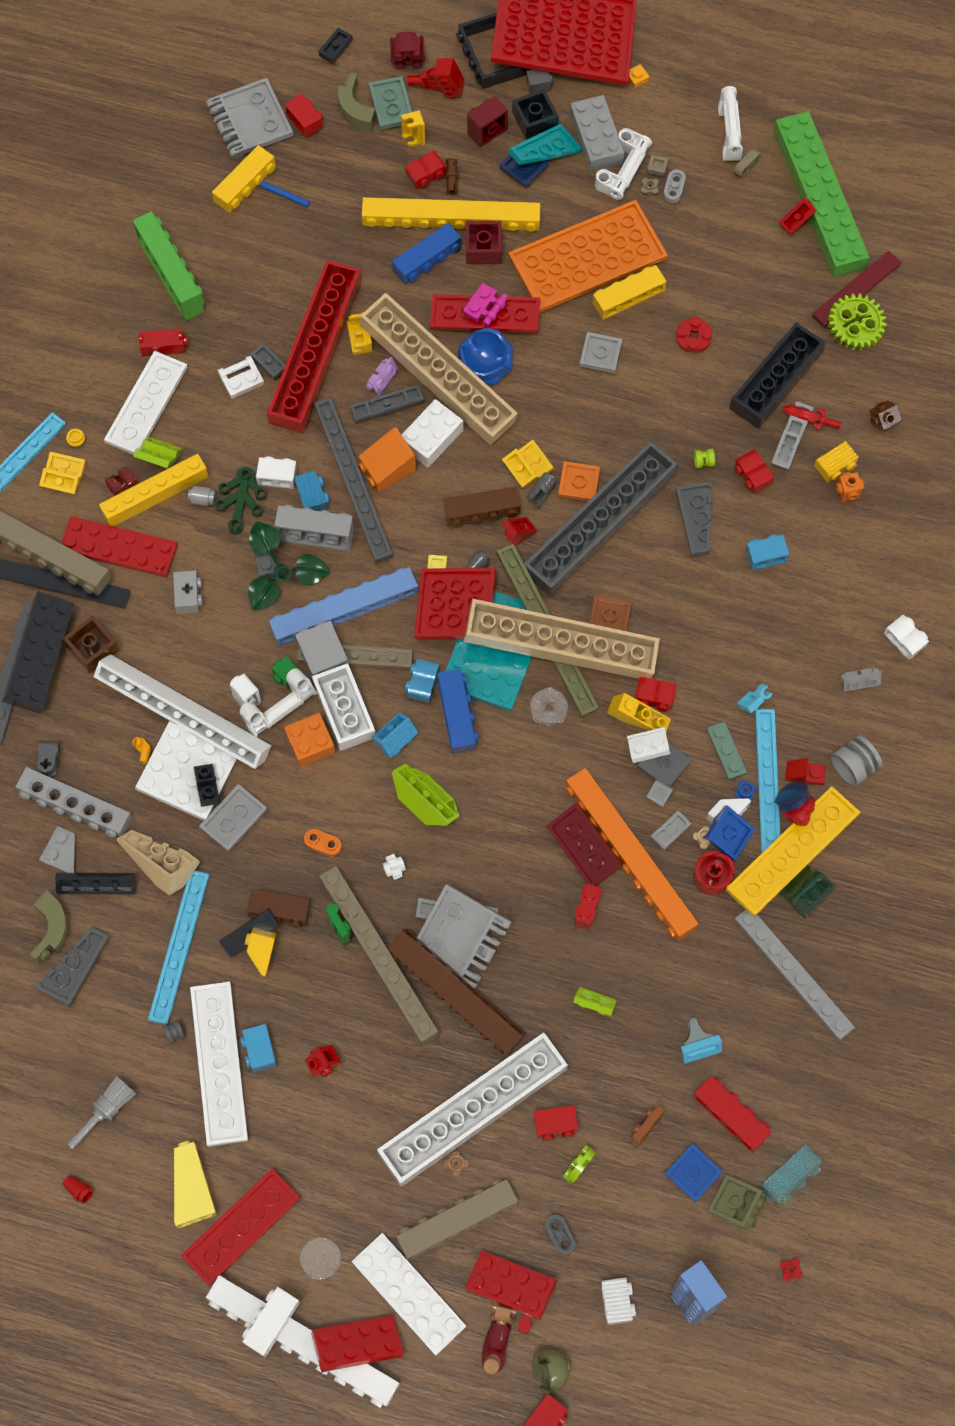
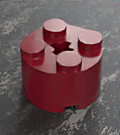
[390,32,425,70]

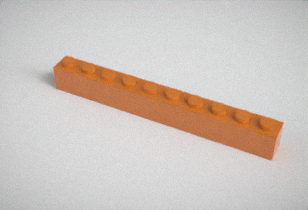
[565,768,699,941]

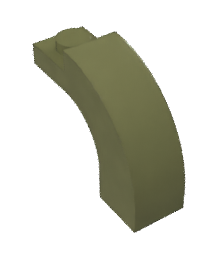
[338,72,376,132]
[30,890,68,964]

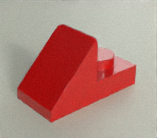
[502,517,538,546]
[785,758,826,786]

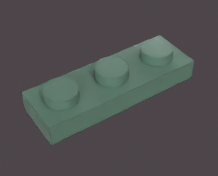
[706,721,747,781]

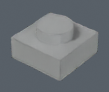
[646,779,673,806]

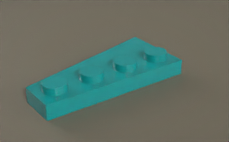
[508,124,583,165]

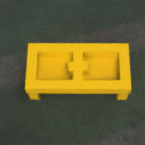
[401,110,425,147]
[347,312,373,355]

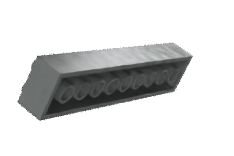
[524,441,678,597]

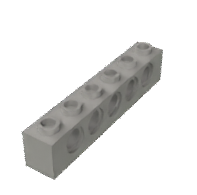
[15,767,133,838]

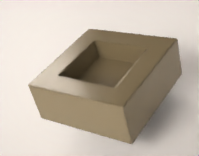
[647,155,669,177]

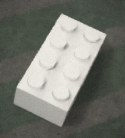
[312,663,375,751]

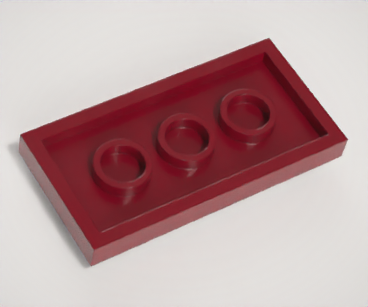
[546,803,623,886]

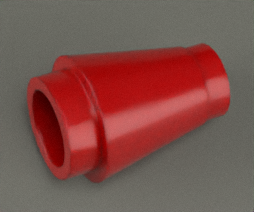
[62,1175,93,1204]

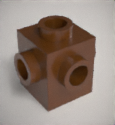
[869,400,902,430]

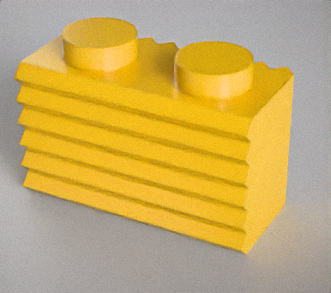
[814,441,859,483]

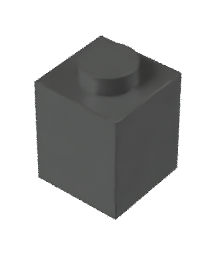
[526,70,553,94]

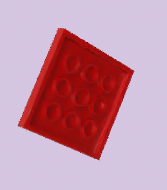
[414,568,496,639]

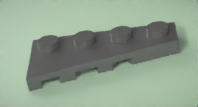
[676,481,712,557]
[34,927,110,1007]

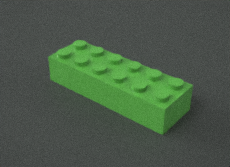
[132,211,205,321]

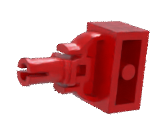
[406,58,465,98]

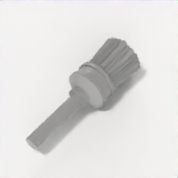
[67,1076,136,1149]

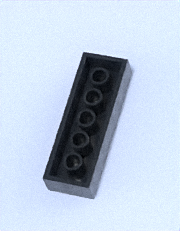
[729,322,825,429]
[2,591,74,713]

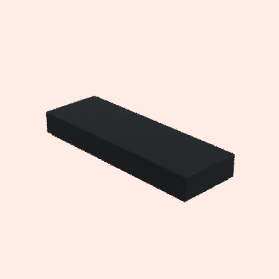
[219,908,280,958]

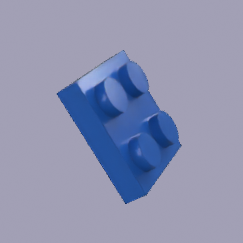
[704,806,755,861]
[665,1143,723,1202]

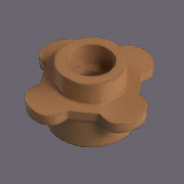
[444,1151,469,1176]

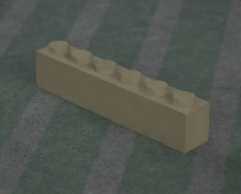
[396,1179,518,1261]

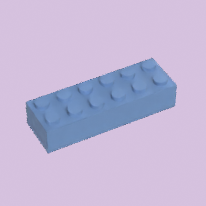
[670,1260,727,1326]

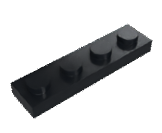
[55,873,136,894]

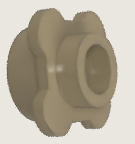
[641,178,659,196]

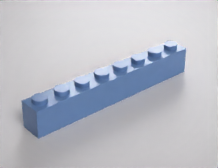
[269,567,418,647]

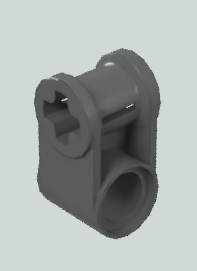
[37,741,60,778]

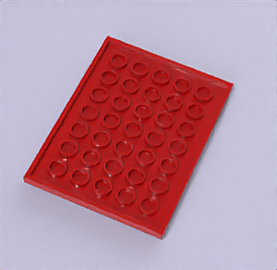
[490,0,636,86]

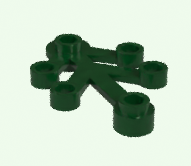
[215,467,266,535]

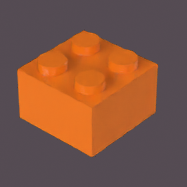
[284,713,335,768]

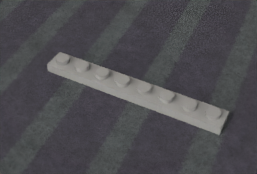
[734,910,855,1041]

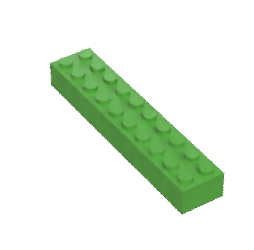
[773,111,870,278]

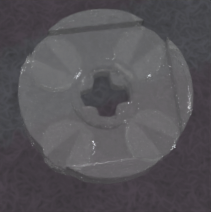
[530,687,568,727]

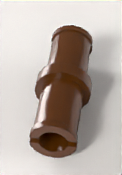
[445,158,459,195]

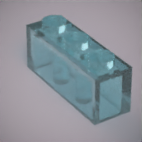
[760,1144,823,1207]

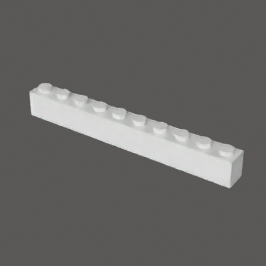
[94,654,271,769]
[206,1275,400,1408]

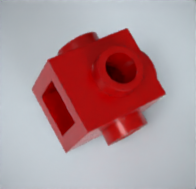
[305,1045,341,1077]

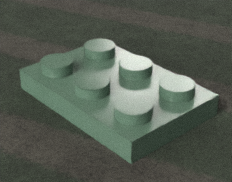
[369,76,412,130]

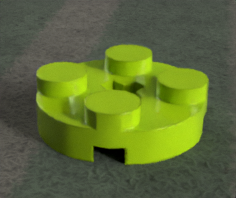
[562,1145,596,1184]

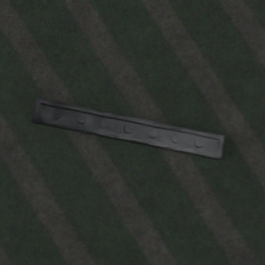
[0,559,131,609]

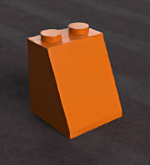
[358,427,416,492]

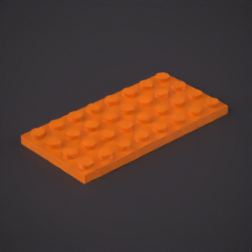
[508,200,668,312]

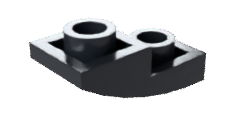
[193,763,220,807]

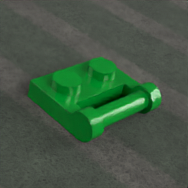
[326,903,352,947]

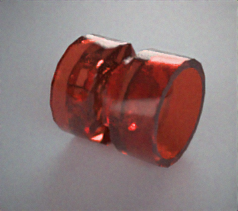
[105,466,139,496]

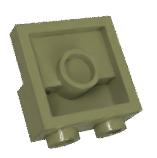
[708,1174,767,1232]

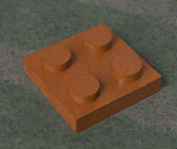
[589,594,632,631]
[630,1105,664,1149]

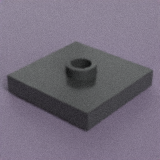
[637,742,692,787]

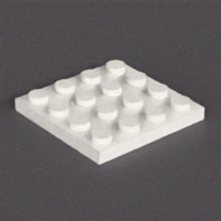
[135,721,237,821]

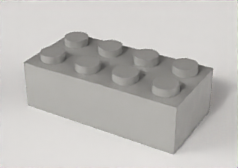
[570,95,624,173]
[274,505,354,552]

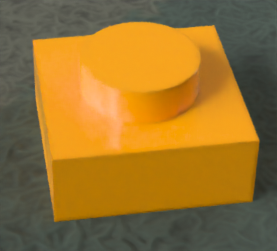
[629,64,649,88]

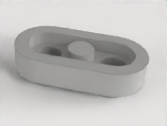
[664,170,686,203]

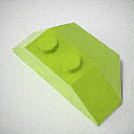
[392,764,460,826]

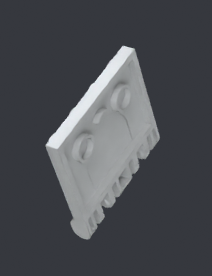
[206,78,294,159]
[417,884,512,988]

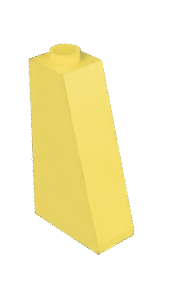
[174,1141,217,1229]

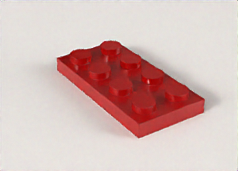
[464,1250,557,1320]
[311,1315,404,1373]

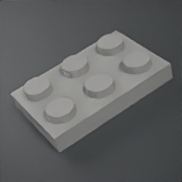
[199,784,268,852]

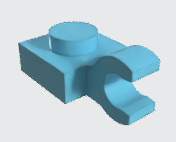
[737,684,772,713]

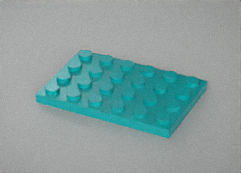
[445,591,550,712]

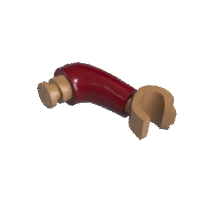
[482,1302,517,1374]

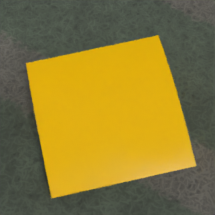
[502,440,554,488]
[39,452,87,495]

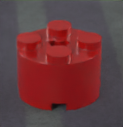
[693,851,735,895]

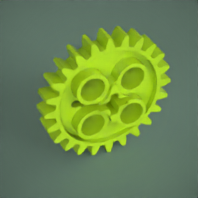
[827,293,887,351]

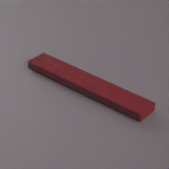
[812,251,901,328]

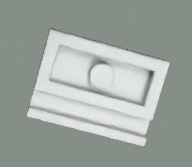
[627,727,671,763]

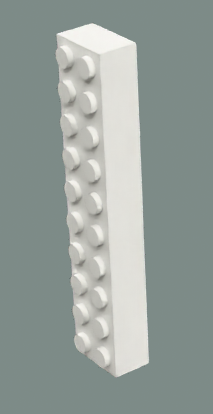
[377,1033,568,1187]

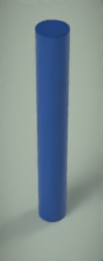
[260,181,310,208]

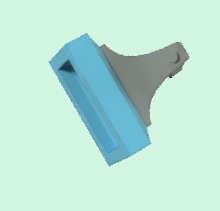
[681,1017,722,1064]

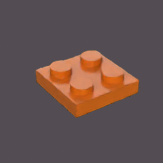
[558,461,600,502]

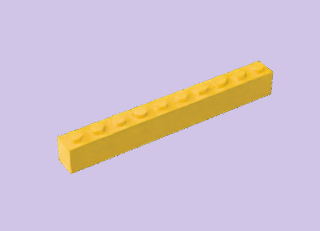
[362,197,540,232]

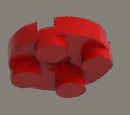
[676,316,712,353]

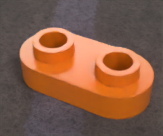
[304,829,342,857]

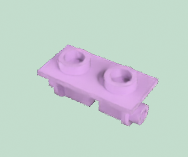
[366,357,398,396]

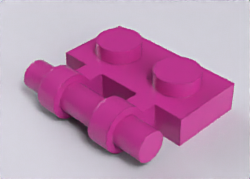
[463,283,508,326]

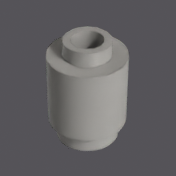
[188,486,216,506]

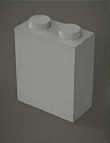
[295,621,349,676]

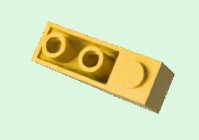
[607,693,671,731]

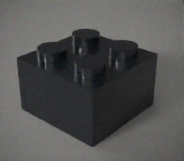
[512,89,559,140]

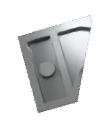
[39,826,76,873]

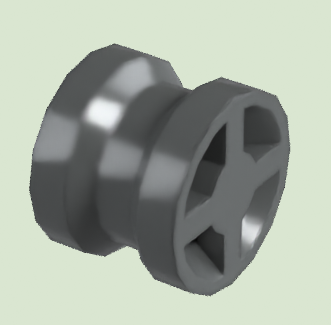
[163,1019,185,1044]

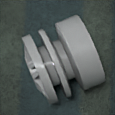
[830,735,883,787]

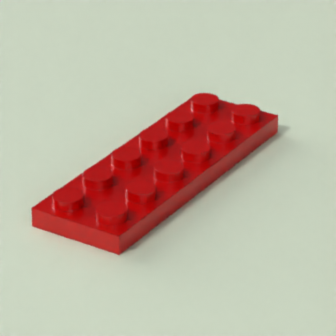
[430,294,541,333]
[61,516,178,578]
[181,1168,301,1287]

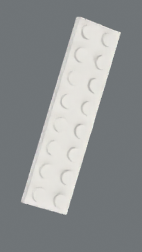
[190,982,248,1147]

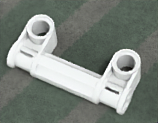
[718,86,743,161]
[595,128,652,200]
[240,668,317,737]

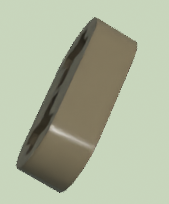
[734,148,762,178]

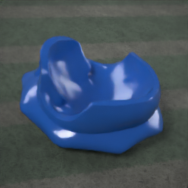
[458,328,513,385]

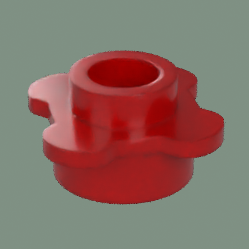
[780,1258,803,1281]

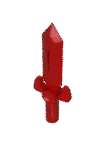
[782,404,841,430]

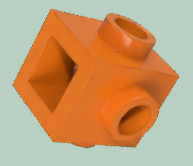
[836,472,864,502]

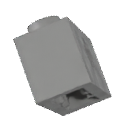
[173,570,203,614]

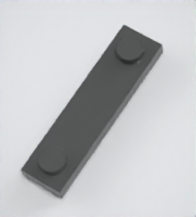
[350,384,425,424]

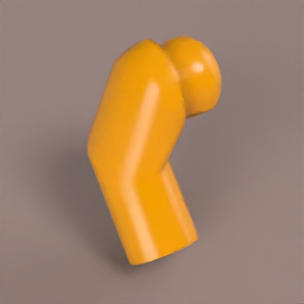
[132,737,151,765]

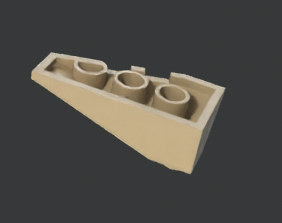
[117,830,199,895]

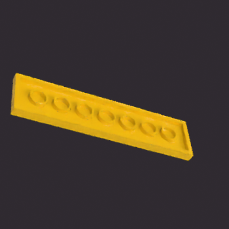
[725,786,860,917]

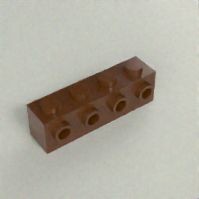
[443,486,521,527]

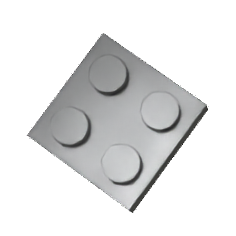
[579,332,622,374]

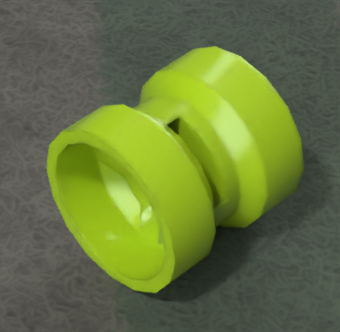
[694,449,715,469]

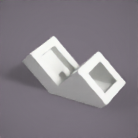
[706,798,751,824]

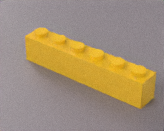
[99,454,209,526]

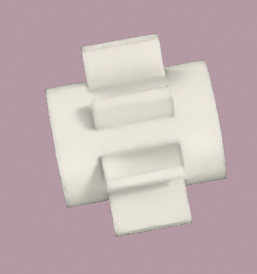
[382,854,406,880]

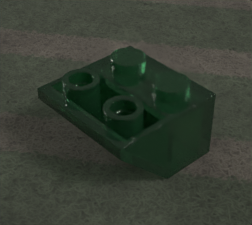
[779,866,836,919]

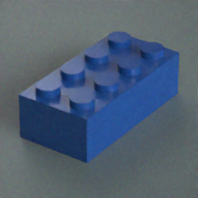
[437,669,478,754]

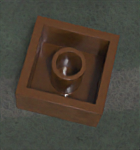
[63,615,119,673]

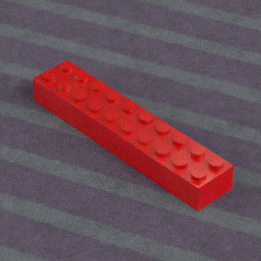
[267,260,361,433]

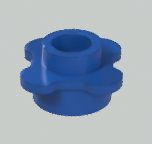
[734,780,757,801]

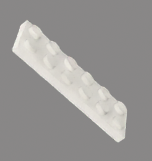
[104,351,188,455]
[351,1233,467,1356]

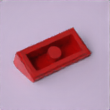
[779,196,817,235]

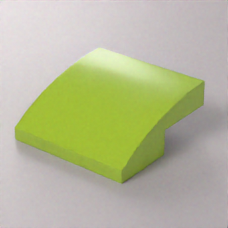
[133,437,183,468]

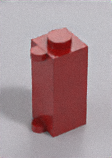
[138,328,188,357]

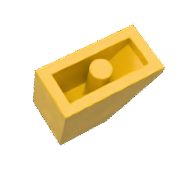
[245,928,276,976]

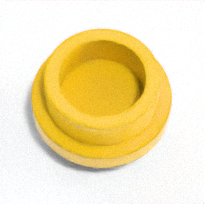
[66,429,85,447]

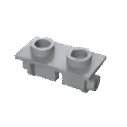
[840,667,882,692]

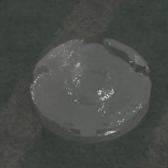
[300,1237,341,1280]

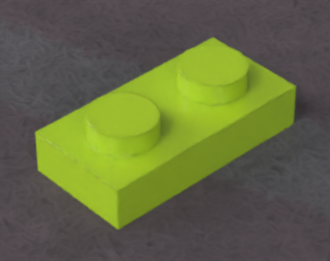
[573,986,617,1016]

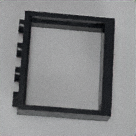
[456,13,534,89]

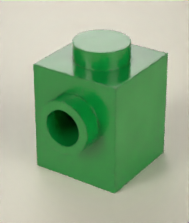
[272,656,298,690]

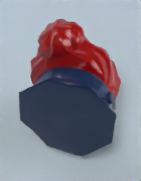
[774,781,815,826]

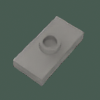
[650,810,692,851]

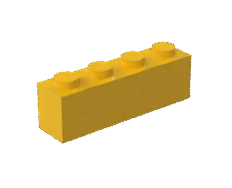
[212,145,276,213]
[592,265,667,320]

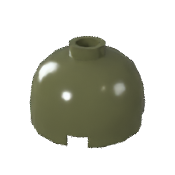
[532,1349,571,1393]

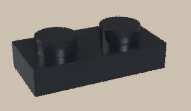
[318,28,353,63]

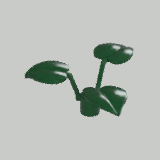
[248,521,329,610]

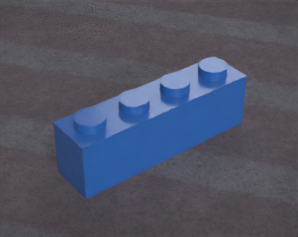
[392,223,461,285]

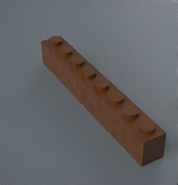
[387,929,526,1054]

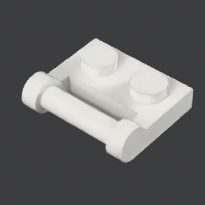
[217,355,264,399]

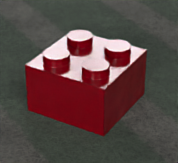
[467,96,508,148]
[466,221,502,264]

